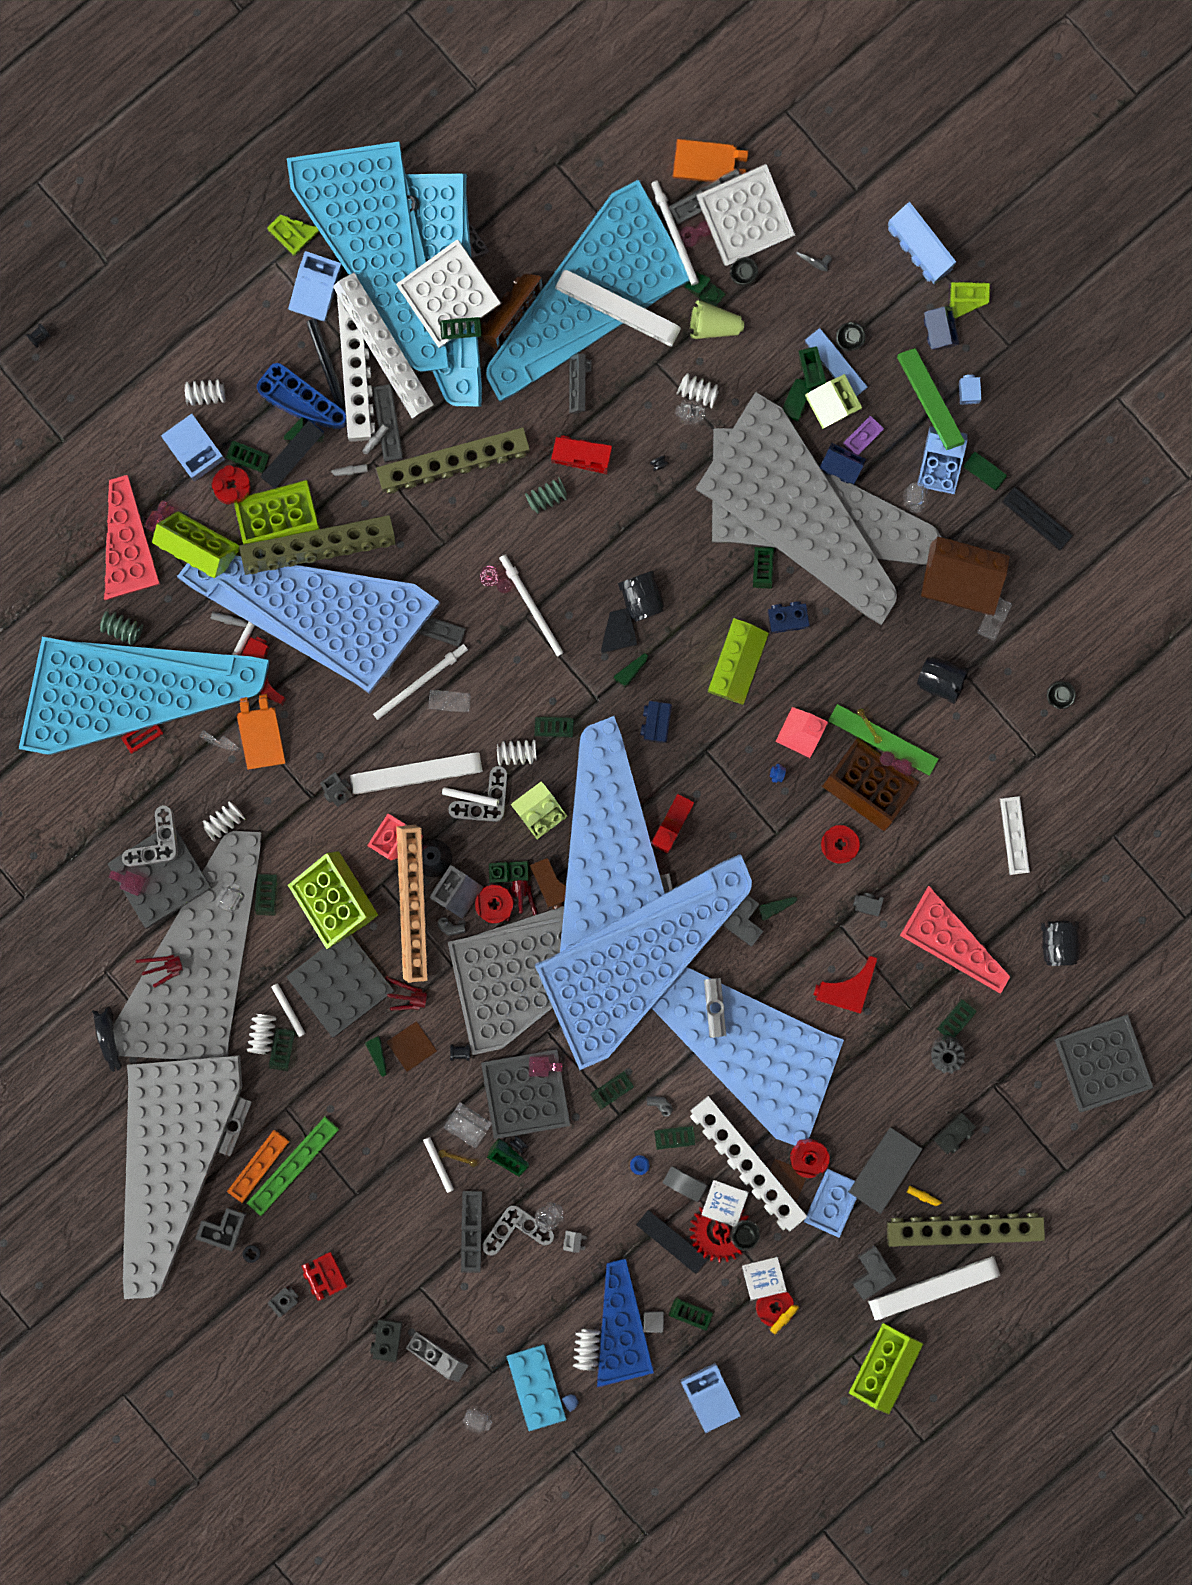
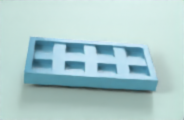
[507,1344,566,1431]

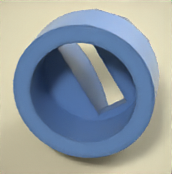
[562,1394,578,1412]

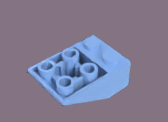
[288,251,343,321]
[161,414,225,482]
[917,426,967,494]
[680,1363,740,1433]

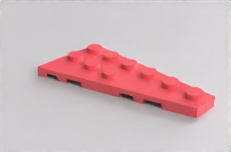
[104,475,160,601]
[900,886,1010,994]

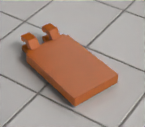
[673,139,748,182]
[237,694,286,770]

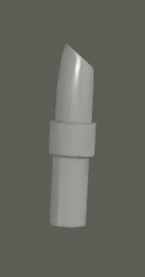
[362,424,389,454]
[331,464,368,476]
[211,612,247,627]

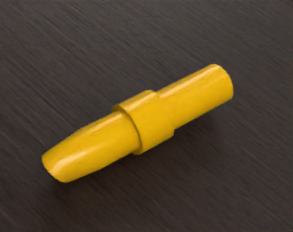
[906,1185,942,1206]
[770,1305,799,1335]

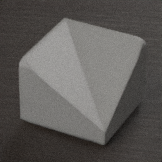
[644,1311,663,1333]

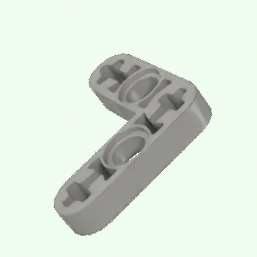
[448,766,507,822]
[122,806,178,867]
[483,1205,554,1255]

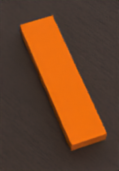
[227,1130,290,1203]

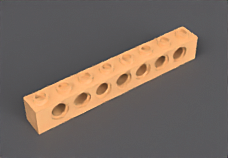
[397,825,427,982]

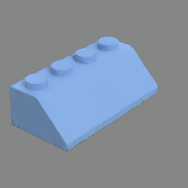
[888,202,956,284]

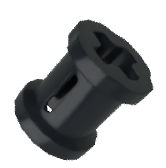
[26,323,51,348]
[450,1044,470,1061]

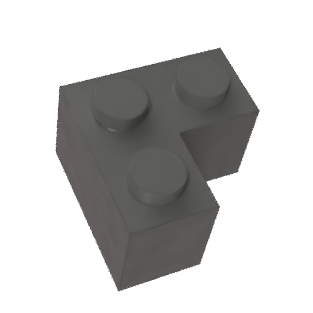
[722,895,763,947]
[195,1207,247,1251]
[852,1245,896,1300]

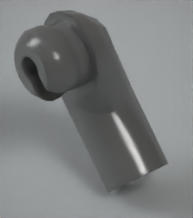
[438,917,466,936]
[647,1096,673,1117]

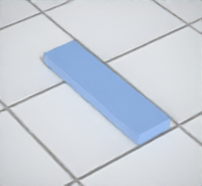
[805,328,867,396]

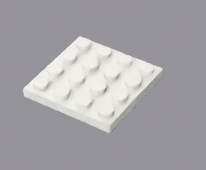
[696,164,795,266]
[396,239,502,348]

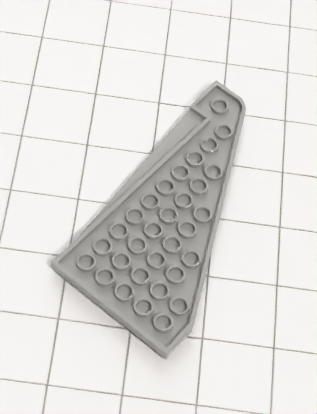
[696,392,897,625]
[712,428,941,565]
[113,831,262,1060]
[448,874,673,1055]
[123,1056,242,1299]

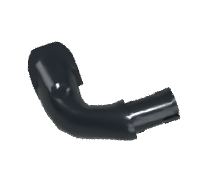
[92,1006,122,1071]

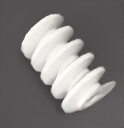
[677,373,719,409]
[185,379,225,406]
[497,740,536,766]
[203,801,246,842]
[247,1014,277,1055]
[573,1329,601,1370]

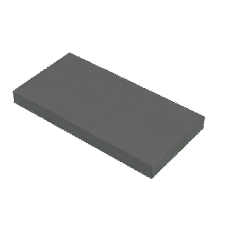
[848,1127,922,1214]

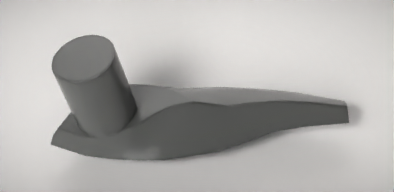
[796,252,832,271]

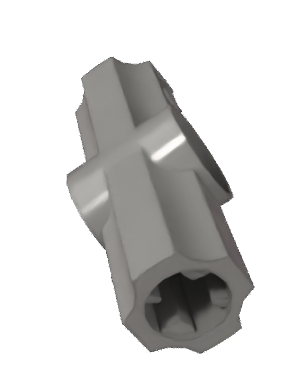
[704,978,726,1038]
[217,1097,252,1156]

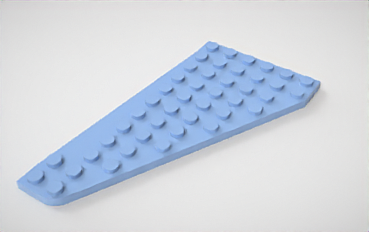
[177,556,440,694]
[560,716,665,952]
[535,854,752,1070]
[651,967,844,1145]

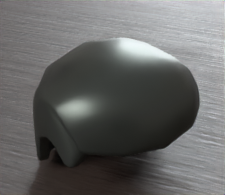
[730,257,758,287]
[836,322,866,351]
[1046,680,1076,709]
[731,1220,760,1251]

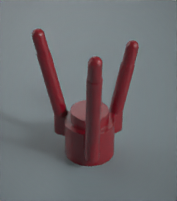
[506,880,538,921]
[135,955,183,988]
[385,977,427,1011]

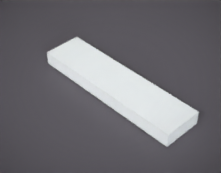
[1000,796,1030,875]

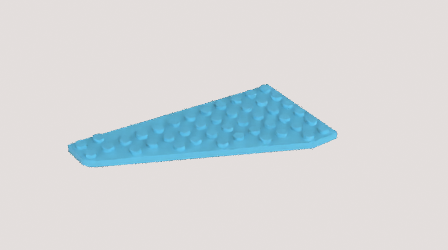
[287,142,449,372]
[406,174,482,406]
[486,180,690,402]
[19,637,270,755]

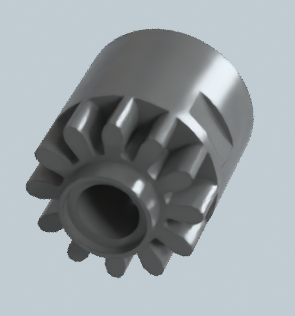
[931,1035,965,1074]

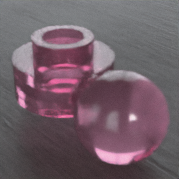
[679,221,711,247]
[480,566,512,593]
[880,751,914,776]

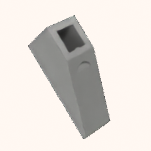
[406,1332,469,1382]

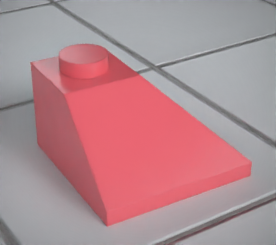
[776,707,828,758]
[367,814,423,860]

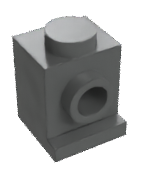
[853,893,884,917]
[267,1286,299,1318]

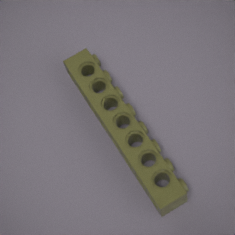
[376,428,530,494]
[239,515,395,575]
[887,1213,1045,1247]

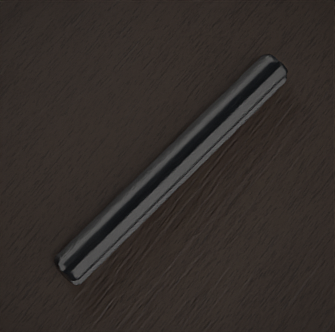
[307,319,346,408]

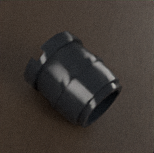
[618,571,664,622]
[917,656,969,704]
[1041,921,1081,966]

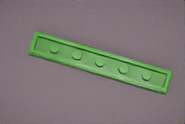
[897,348,965,451]
[828,704,938,776]
[247,1117,339,1216]

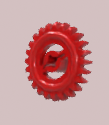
[689,1207,749,1263]

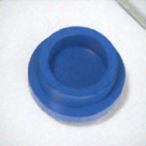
[770,764,786,783]
[630,1155,649,1175]

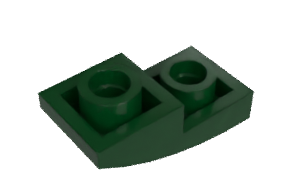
[783,378,814,421]
[963,452,1007,491]
[489,861,531,883]

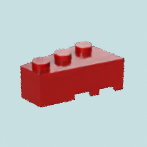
[551,436,612,474]

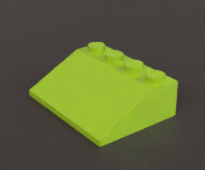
[234,480,320,545]
[288,851,378,949]

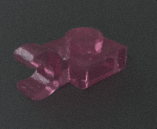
[143,500,175,533]
[109,870,146,896]
[529,1057,563,1077]

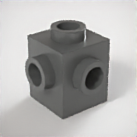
[320,772,353,807]

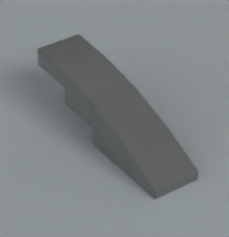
[669,167,742,224]
[461,1191,482,1273]

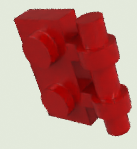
[301,1252,348,1301]

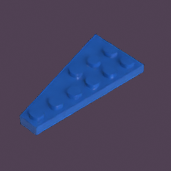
[597,1258,654,1387]

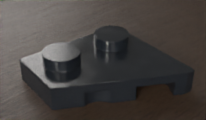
[601,608,637,654]

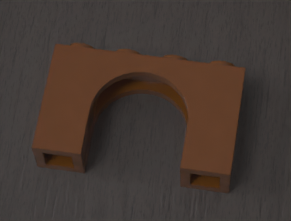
[530,858,566,910]

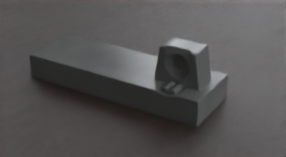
[569,354,592,414]

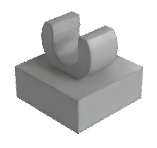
[563,1230,587,1253]

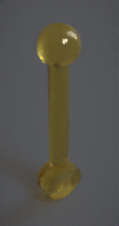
[857,708,882,744]
[438,1150,477,1167]

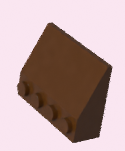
[479,273,542,351]
[921,537,1010,616]
[822,738,919,831]

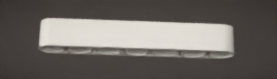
[555,270,681,346]
[349,752,483,795]
[868,1257,1000,1320]

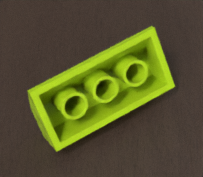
[152,511,239,578]
[708,618,769,705]
[849,1323,923,1414]

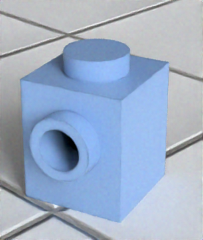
[959,375,981,404]

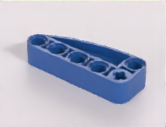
[257,363,347,429]

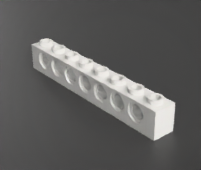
[333,273,433,418]
[337,295,375,442]
[690,1096,807,1232]

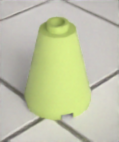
[690,300,744,339]

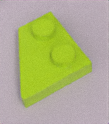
[267,215,320,256]
[950,282,990,319]

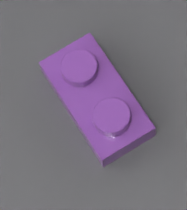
[843,416,884,455]

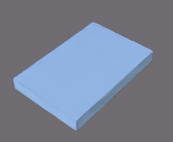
[804,1169,857,1237]

